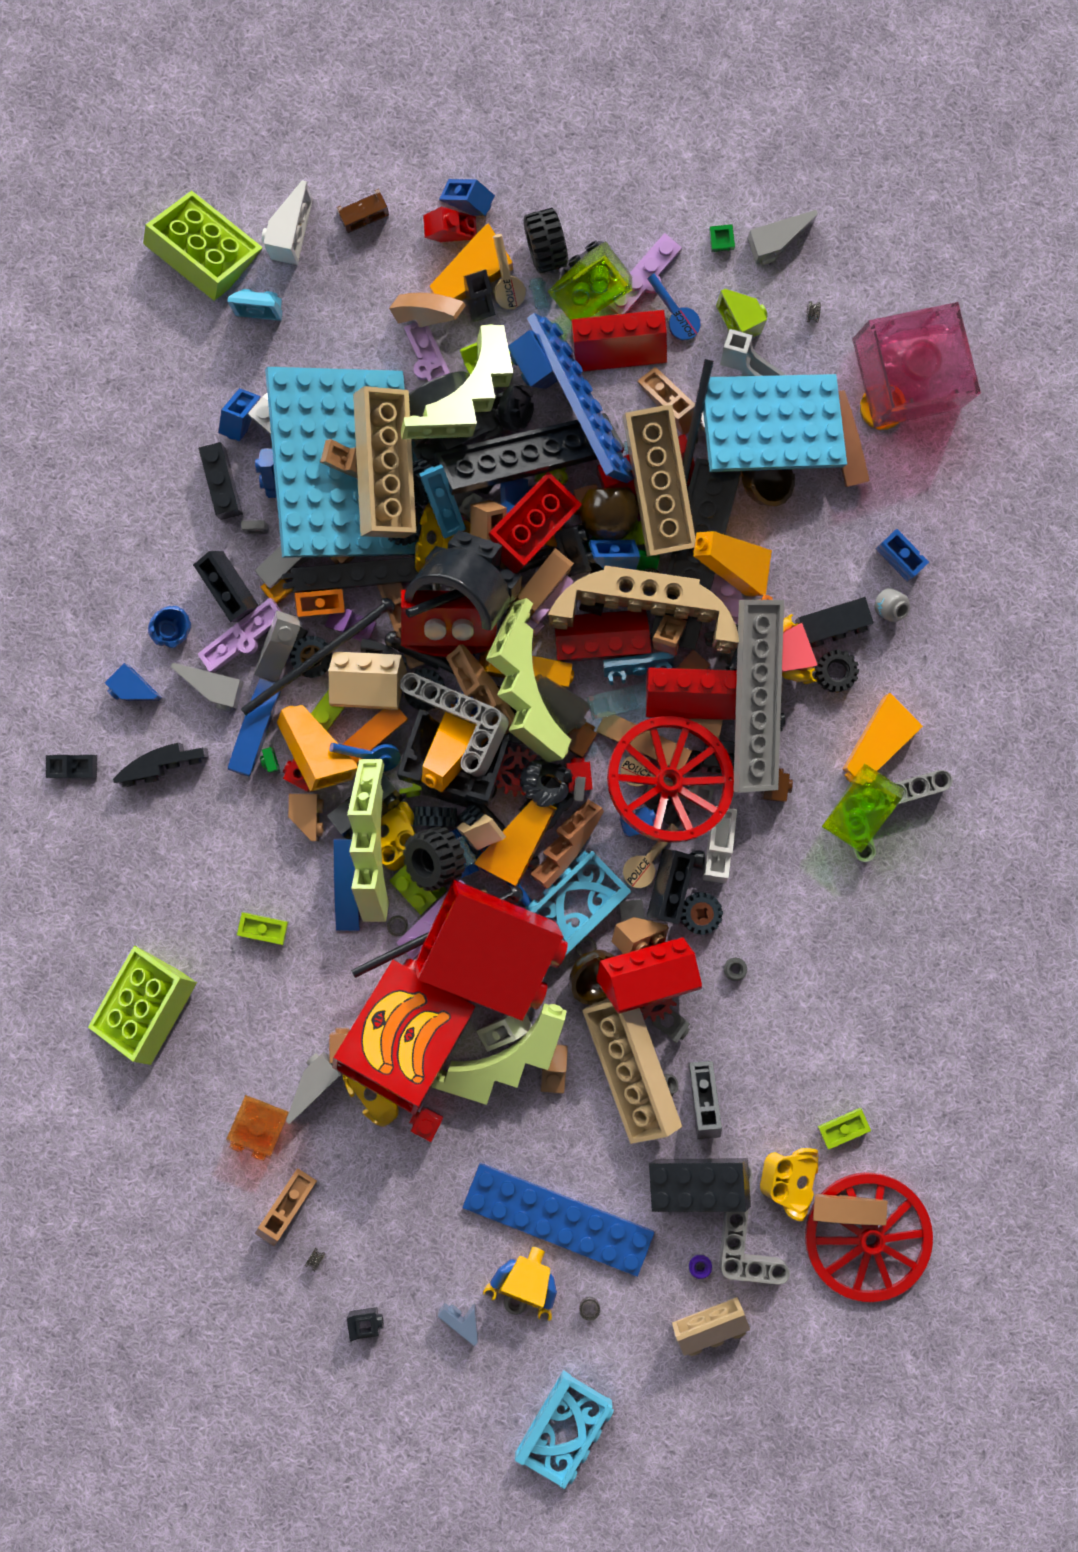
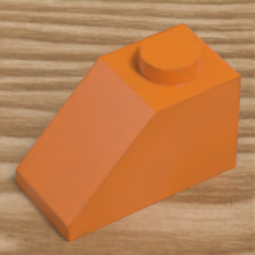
[294,589,345,617]

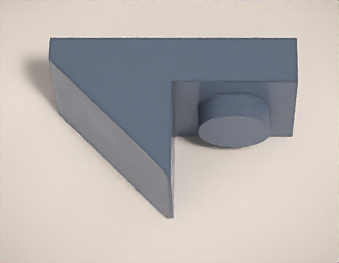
[438,1303,478,1346]

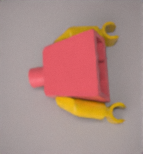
[782,614,817,684]

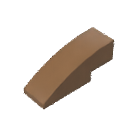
[389,293,466,327]
[813,1194,888,1225]

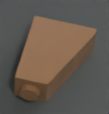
[515,548,574,618]

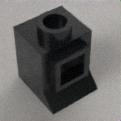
[347,1307,384,1342]

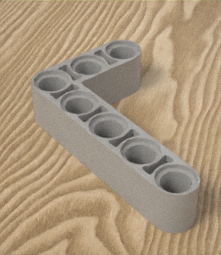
[400,673,509,777]
[838,770,953,862]
[719,1165,790,1285]

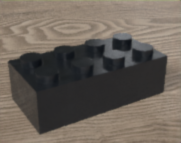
[649,1158,751,1212]

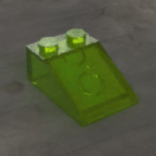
[548,241,632,321]
[822,763,904,853]

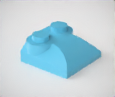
[227,289,282,321]

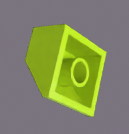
[716,289,768,338]

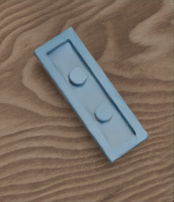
[419,465,466,539]
[603,652,674,685]

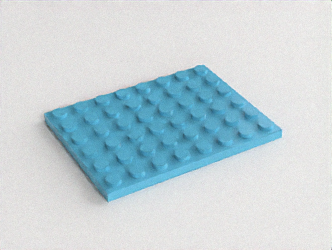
[265,367,419,558]

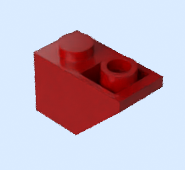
[423,206,477,242]

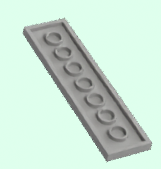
[734,600,784,793]

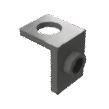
[652,1009,690,1043]

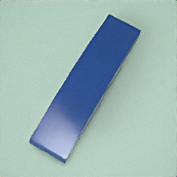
[228,678,282,777]
[334,839,360,931]

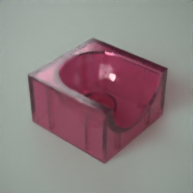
[852,302,981,428]

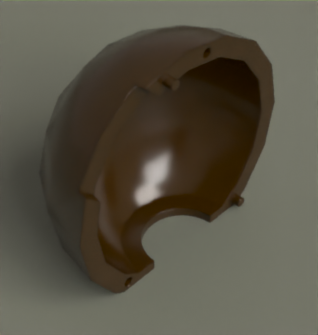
[742,469,796,507]
[579,487,639,541]
[569,950,615,1005]

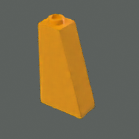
[430,223,513,301]
[693,531,772,597]
[479,648,574,688]
[843,693,923,786]
[422,704,488,792]
[277,705,358,791]
[474,799,557,886]

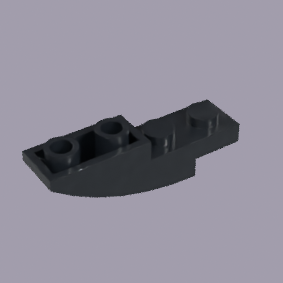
[113,743,209,787]

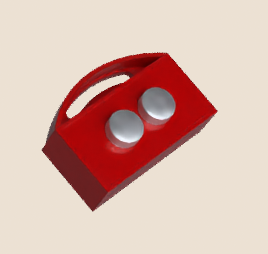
[401,583,497,657]

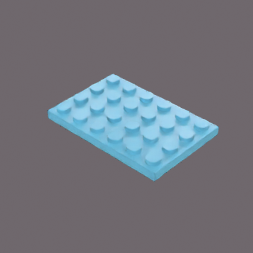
[703,374,847,472]

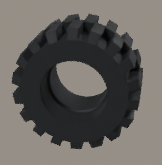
[524,207,568,274]
[403,826,466,891]

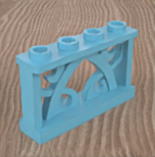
[525,850,631,956]
[515,1370,614,1489]

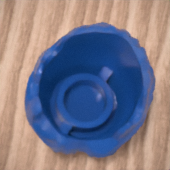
[148,606,191,648]

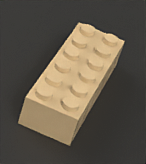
[353,386,416,538]
[622,404,696,556]
[582,999,682,1144]

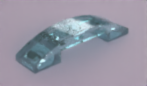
[586,683,646,720]

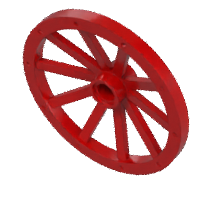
[607,716,734,843]
[805,1172,933,1302]

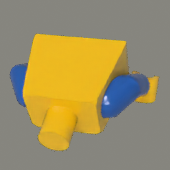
[483,1247,557,1321]

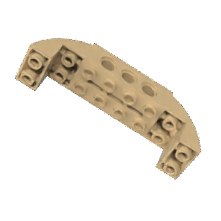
[549,566,739,654]

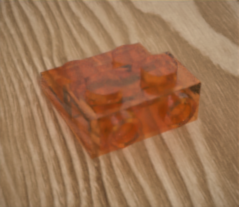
[226,1095,289,1161]

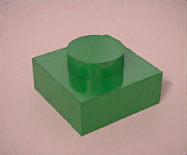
[709,224,735,252]
[636,549,660,573]
[260,747,280,773]

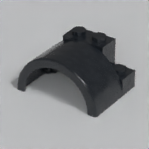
[409,371,504,467]
[404,530,522,631]
[397,710,509,808]

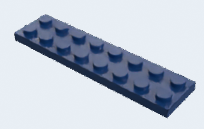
[527,313,634,483]
[462,1162,655,1277]

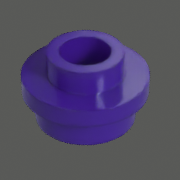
[689,1254,712,1279]

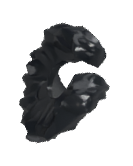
[519,759,573,807]

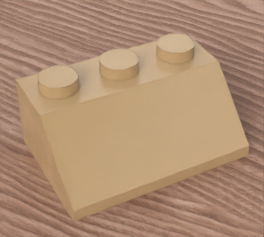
[329,652,407,710]
[672,1297,750,1356]

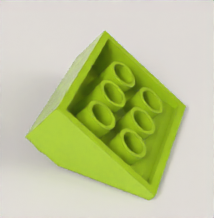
[143,190,263,301]
[88,946,197,1065]

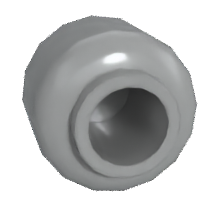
[874,588,910,622]

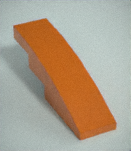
[342,708,409,764]

